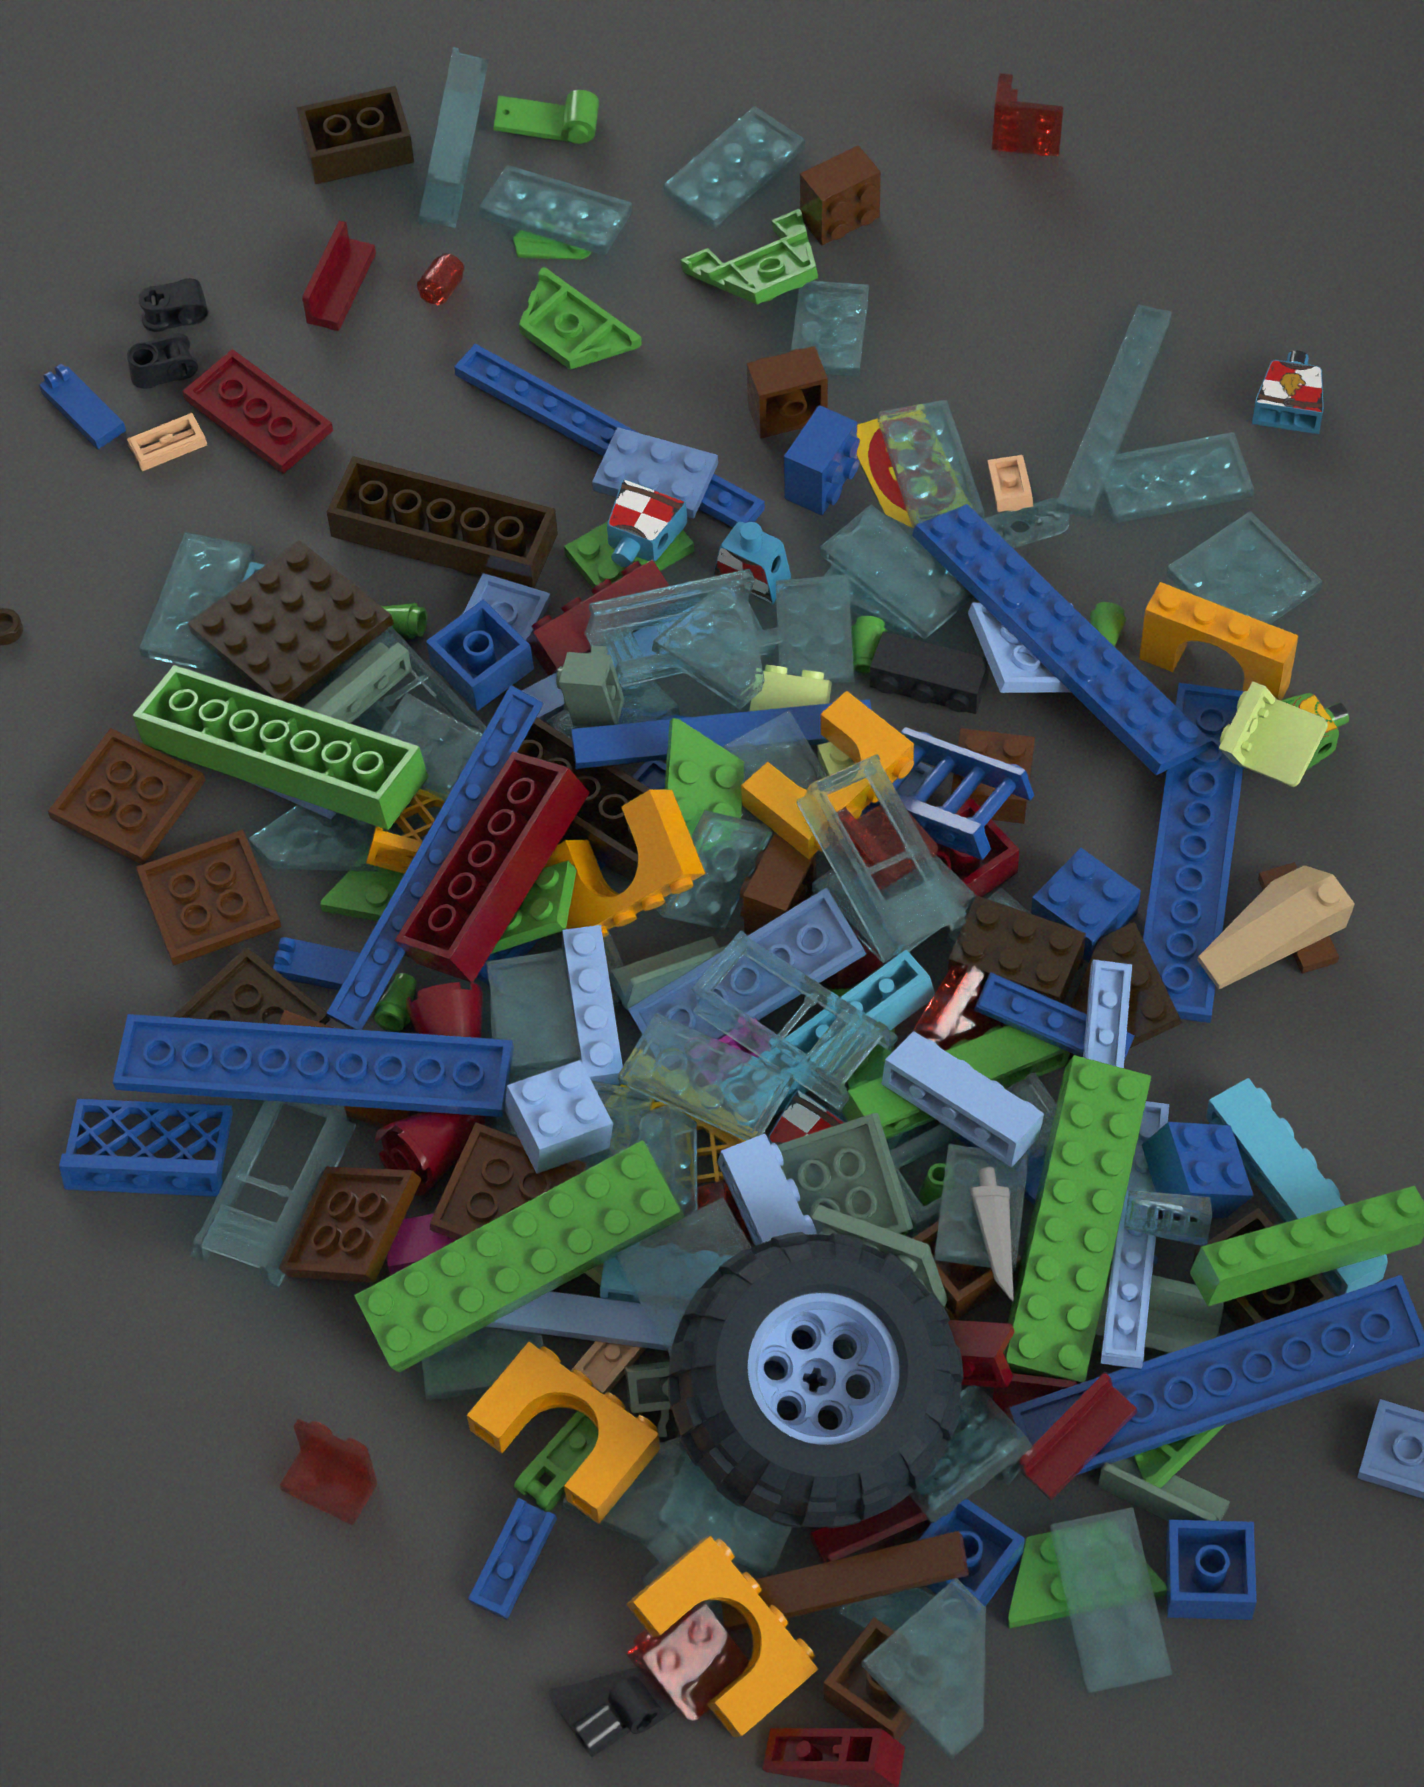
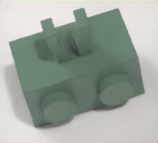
[556,645,624,727]
[624,1361,671,1437]

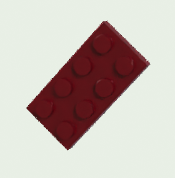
[182,349,333,474]

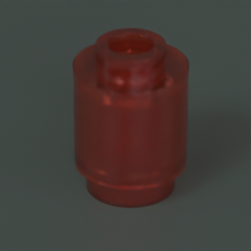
[417,253,464,305]

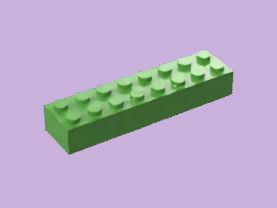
[132,665,428,830]
[1003,1055,1151,1384]
[354,1140,686,1373]

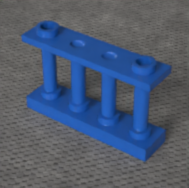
[862,727,1035,860]

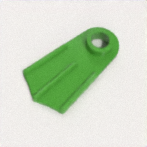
[513,222,594,260]

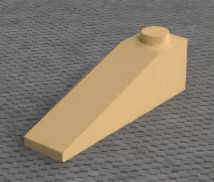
[1197,865,1355,990]

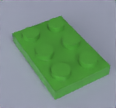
[564,521,694,588]
[491,860,577,954]

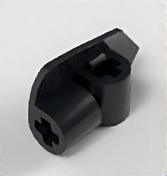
[549,1666,683,1757]

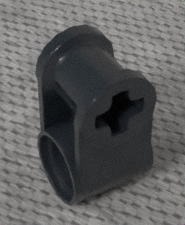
[139,278,209,332]
[127,333,198,389]

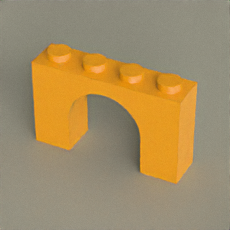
[1139,582,1299,700]
[741,691,914,859]
[544,790,706,939]
[467,1342,660,1524]
[626,1536,818,1737]

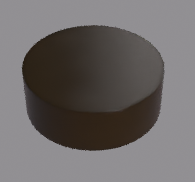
[0,608,23,645]

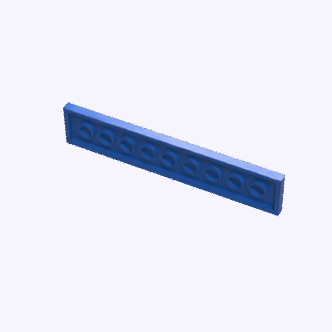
[912,504,1211,775]
[1143,683,1245,1023]
[113,1014,514,1117]
[1010,1275,1424,1475]

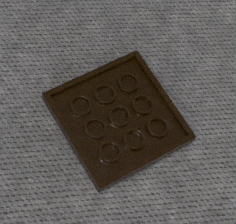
[187,540,394,703]

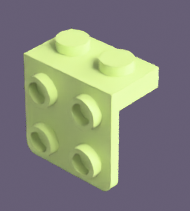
[1219,681,1328,787]

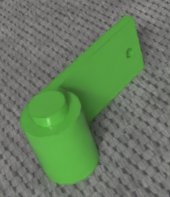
[493,90,599,144]

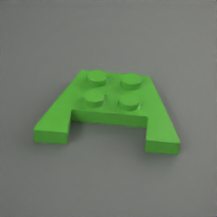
[680,209,818,304]

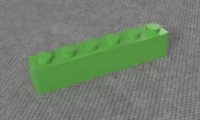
[842,1025,1070,1140]
[1190,1186,1424,1306]

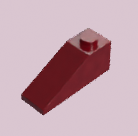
[763,1728,905,1787]

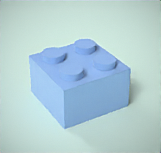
[505,1060,613,1174]

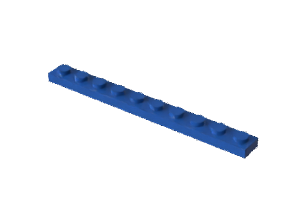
[454,344,765,527]
[326,685,544,1030]

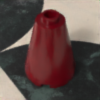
[406,982,483,1038]
[375,1112,486,1196]

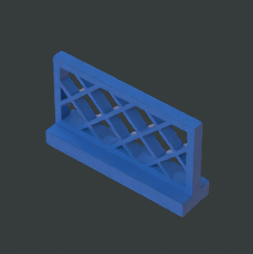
[59,1099,233,1197]

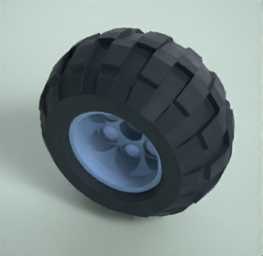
[668,1232,964,1528]

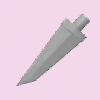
[970,1167,1013,1302]

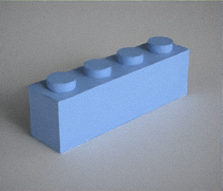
[562,925,624,1090]
[882,1031,1044,1167]
[717,1133,817,1246]

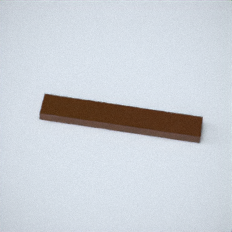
[721,1531,969,1632]

